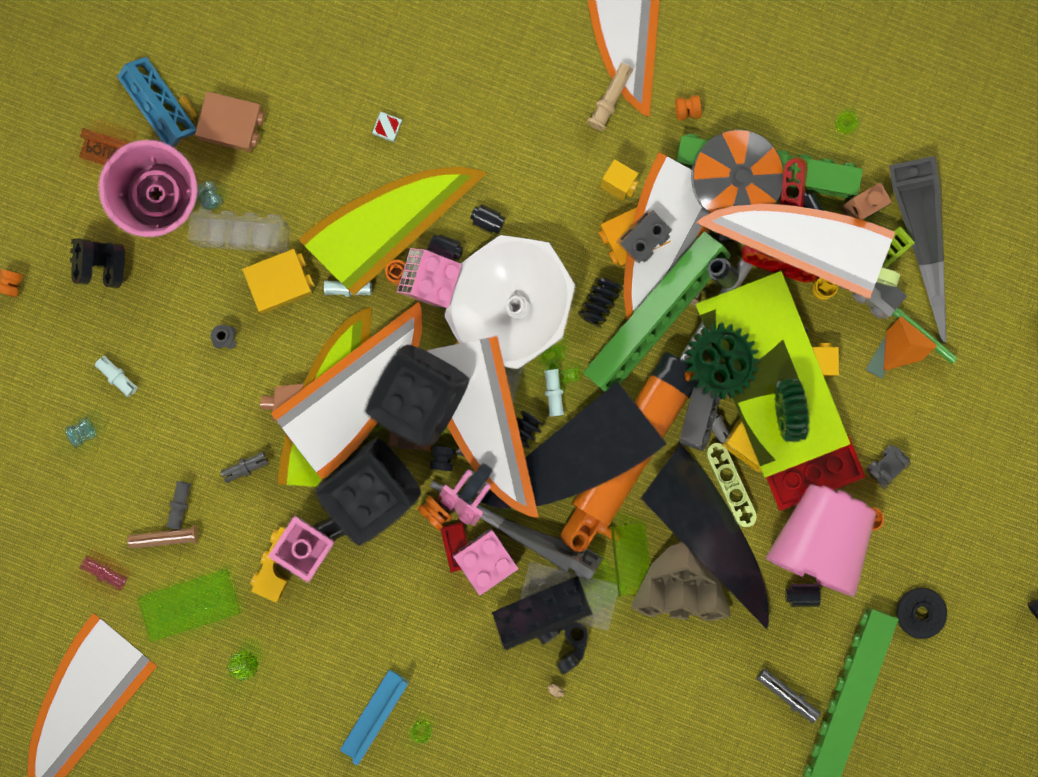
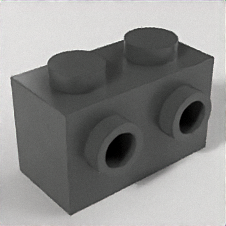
[617,209,672,263]

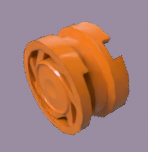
[417,495,453,531]

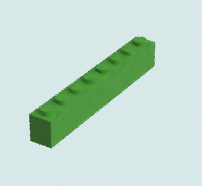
[676,134,863,199]
[583,232,731,391]
[802,608,899,777]

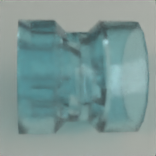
[196,181,224,211]
[65,417,97,448]

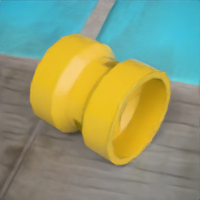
[812,278,839,300]

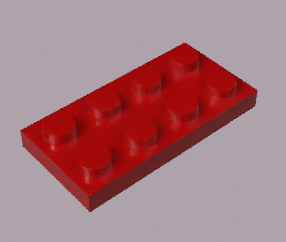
[765,434,866,511]

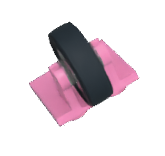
[437,463,493,526]

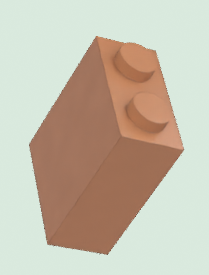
[195,91,265,153]

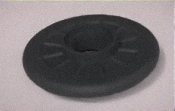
[896,588,947,639]

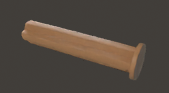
[127,525,198,549]

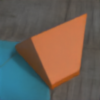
[883,316,937,371]

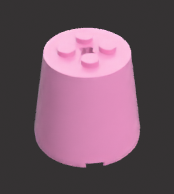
[99,140,197,237]
[766,485,876,597]

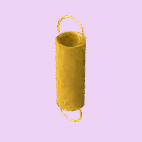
[177,92,199,124]

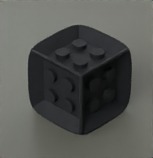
[365,345,470,447]
[315,438,421,546]

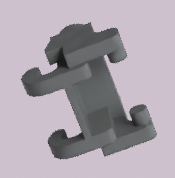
[866,445,911,490]

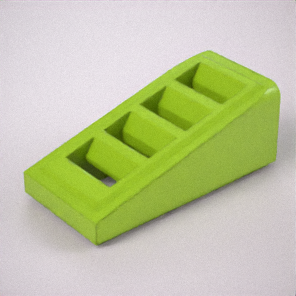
[882,226,915,268]

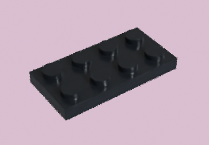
[492,576,593,651]

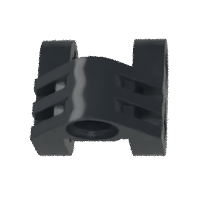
[70,238,125,288]
[537,621,588,675]

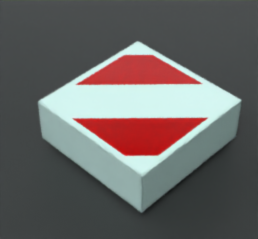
[372,112,402,142]

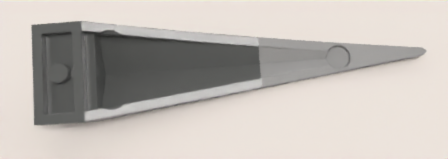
[889,156,946,343]
[430,481,603,580]

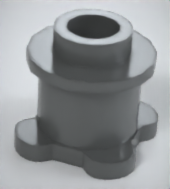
[210,324,237,349]

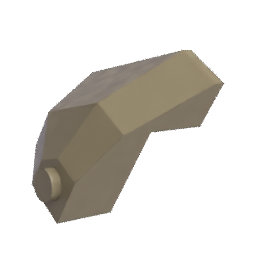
[632,541,730,621]

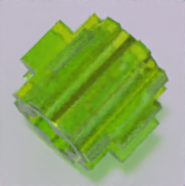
[539,343,566,370]
[227,650,259,681]

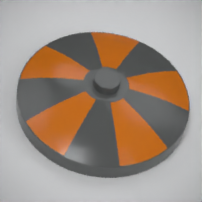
[691,130,784,214]

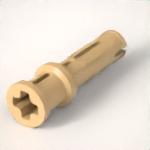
[587,63,633,131]

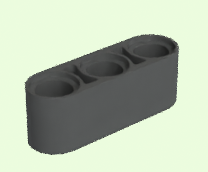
[680,386,720,451]

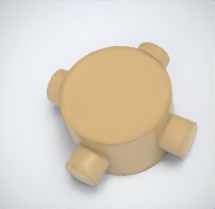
[547,683,564,698]

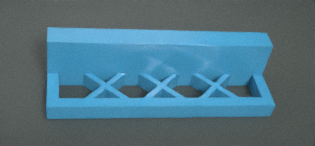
[117,57,196,148]
[340,669,409,765]

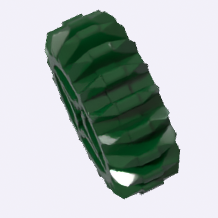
[774,378,810,442]

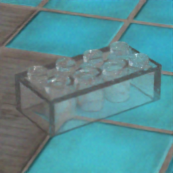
[188,209,290,253]

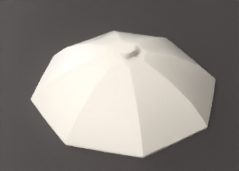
[444,235,575,369]

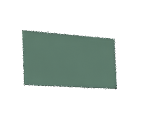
[866,336,886,379]

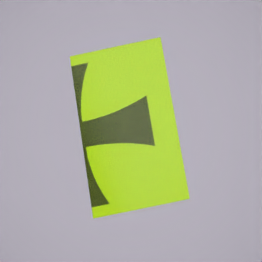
[696,271,850,478]

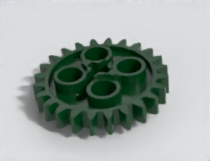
[683,323,760,400]

